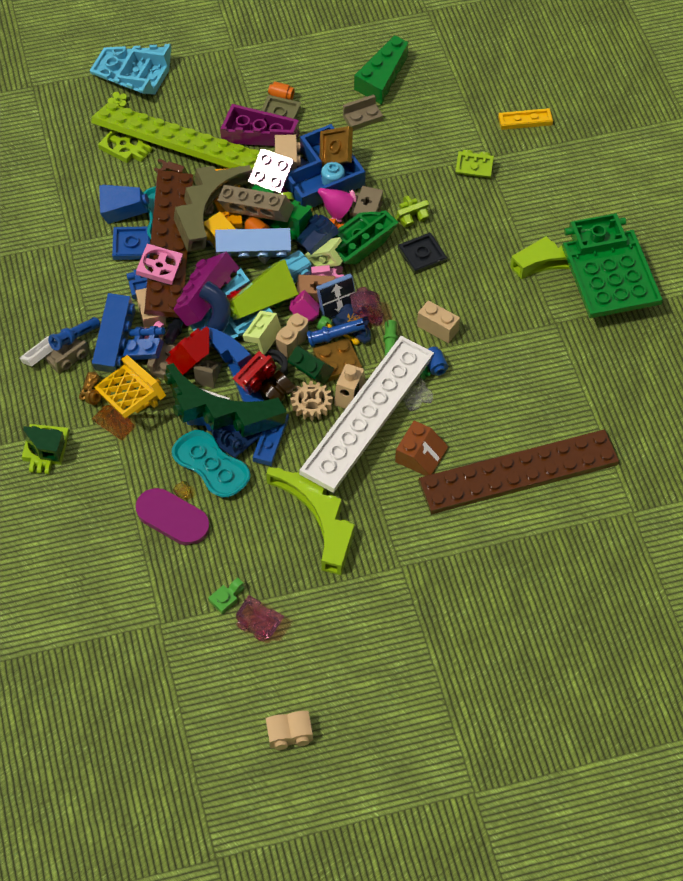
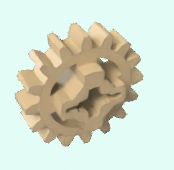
[291,381,333,421]

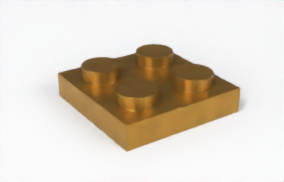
[319,126,353,167]
[313,338,362,382]

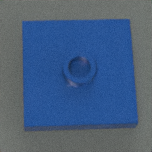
[112,226,150,260]

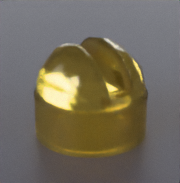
[173,481,191,499]

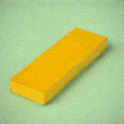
[498,108,553,130]

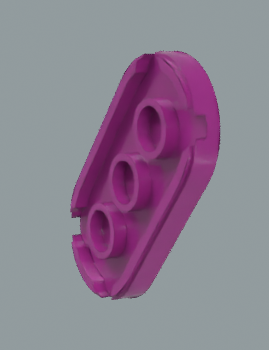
[136,488,209,545]

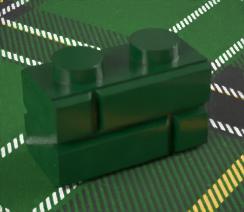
[288,345,334,384]

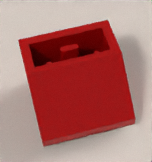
[165,326,209,375]

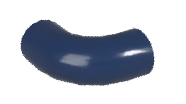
[199,281,231,333]

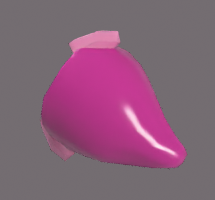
[318,188,356,222]

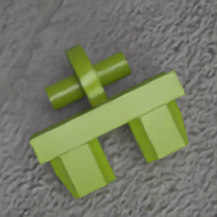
[395,195,429,228]

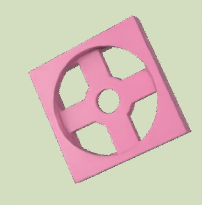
[136,244,183,285]

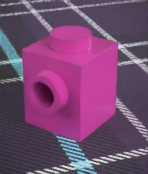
[289,290,320,322]

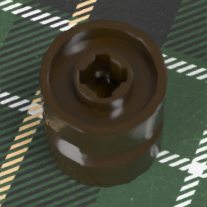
[260,370,296,403]

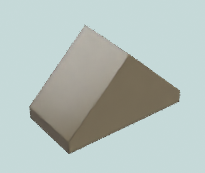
[194,359,222,388]

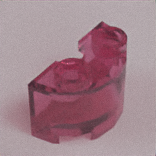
[350,287,384,326]
[236,595,284,642]

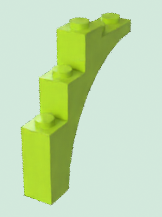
[510,236,573,279]
[266,467,354,575]

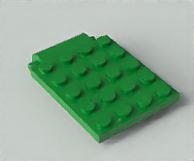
[562,213,663,318]

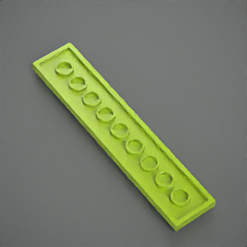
[91,103,260,170]

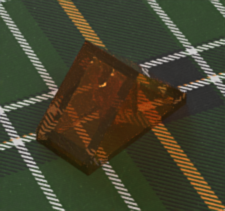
[92,405,134,440]

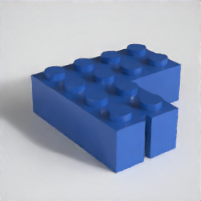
[285,124,366,207]

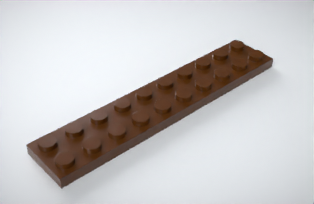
[144,170,193,318]
[418,429,619,515]

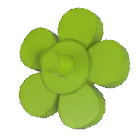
[108,92,127,107]

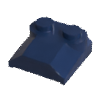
[296,214,339,255]

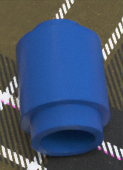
[427,347,448,376]

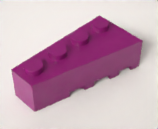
[220,104,299,146]
[173,251,239,326]

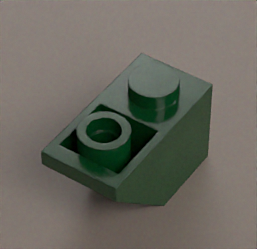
[23,426,65,462]

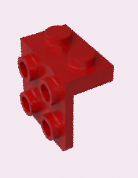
[232,351,277,395]

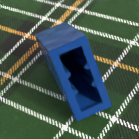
[99,185,149,224]

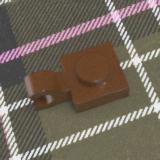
[154,159,188,173]

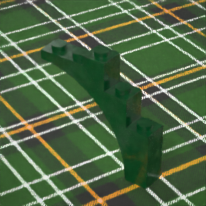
[164,363,287,438]

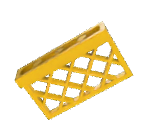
[94,355,166,418]

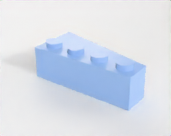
[215,228,291,258]

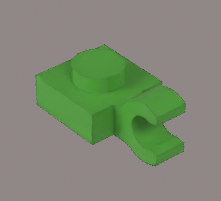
[208,578,245,615]

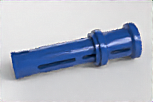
[48,317,100,351]
[307,318,366,347]

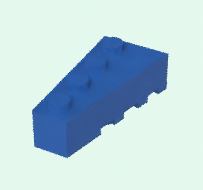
[92,293,136,373]

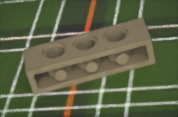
[217,185,294,222]

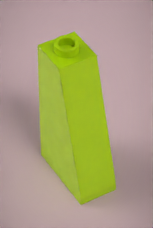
[229,259,298,320]

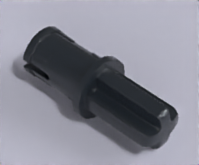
[164,317,184,345]

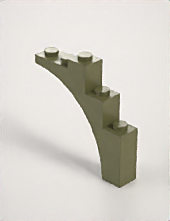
[174,165,252,252]

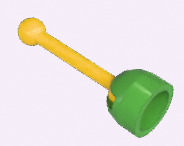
[317,316,360,345]

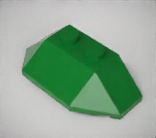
[333,211,399,264]

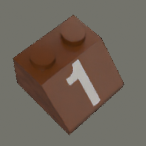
[395,420,448,476]

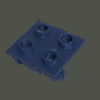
[211,428,263,458]

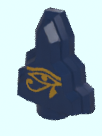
[332,304,371,344]

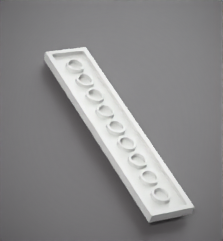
[299,336,434,493]

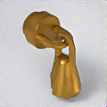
[79,371,101,405]

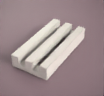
[20,336,55,367]

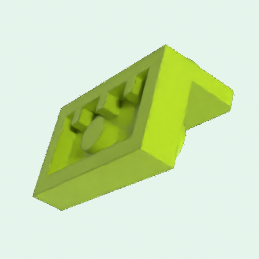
[455,150,494,178]

